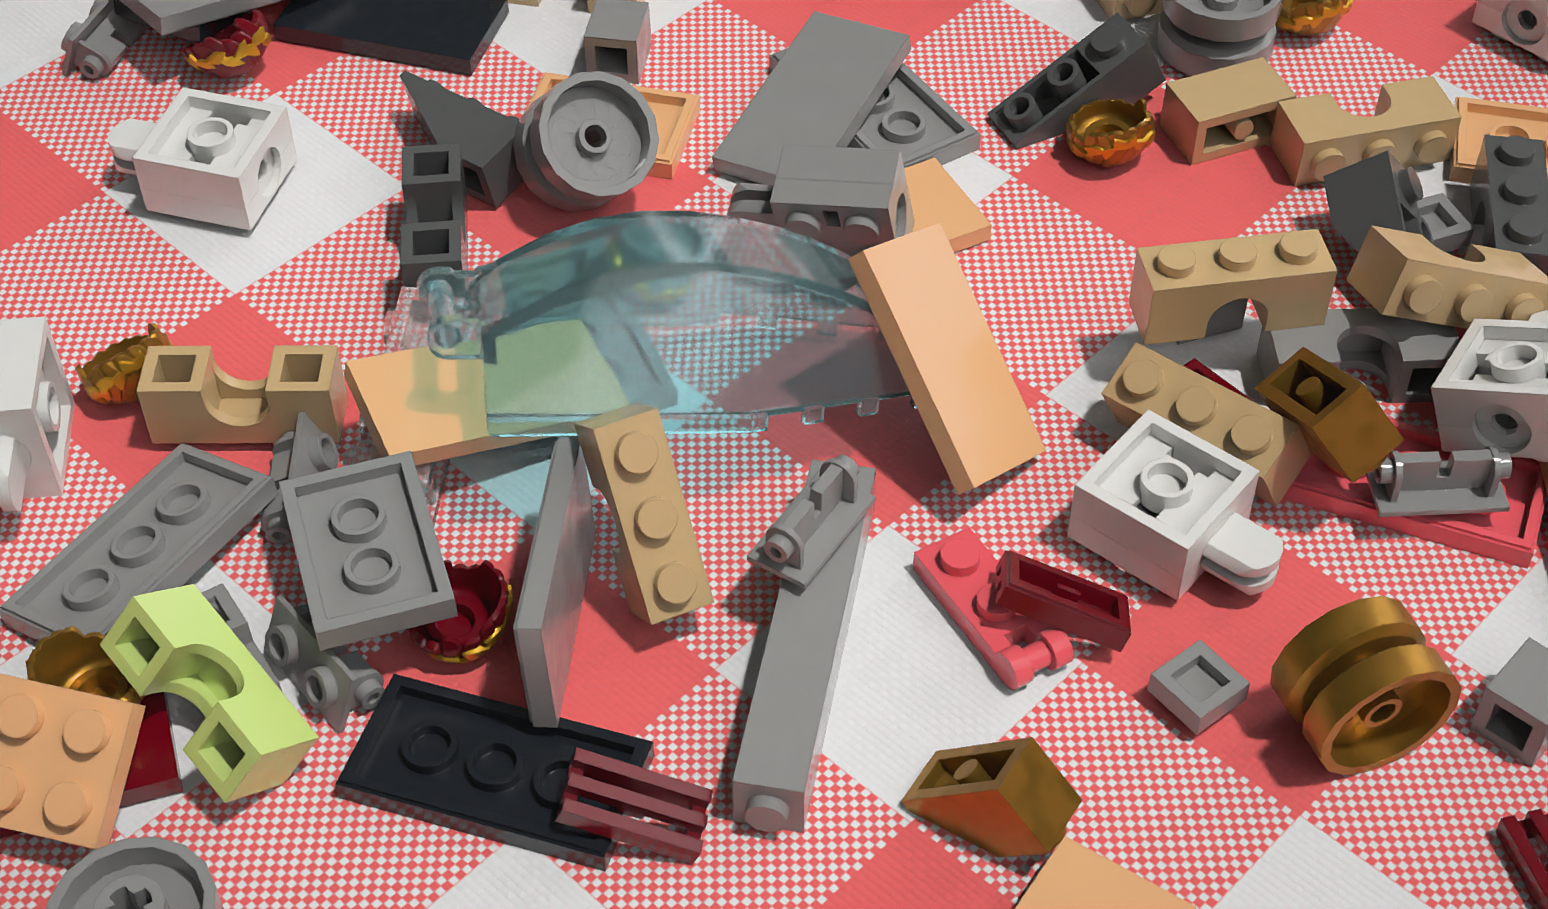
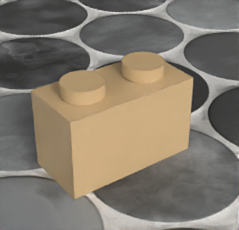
[1160,57,1297,165]

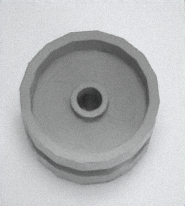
[1157,0,1283,76]
[513,71,659,212]
[46,837,224,909]

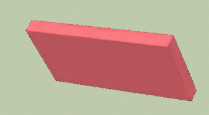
[1282,418,1547,569]

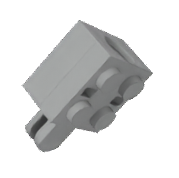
[726,144,915,276]

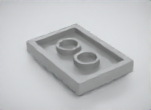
[279,450,458,651]

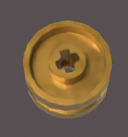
[1270,596,1461,775]

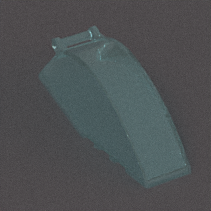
[417,211,917,437]

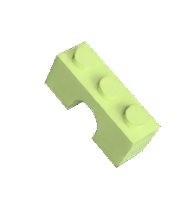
[100,584,319,803]

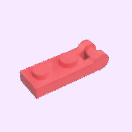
[913,527,1074,690]

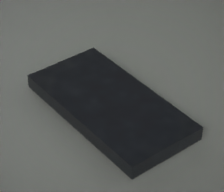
[274,0,509,75]
[335,674,654,872]

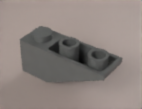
[987,12,1166,149]
[400,71,524,208]
[1323,150,1434,253]

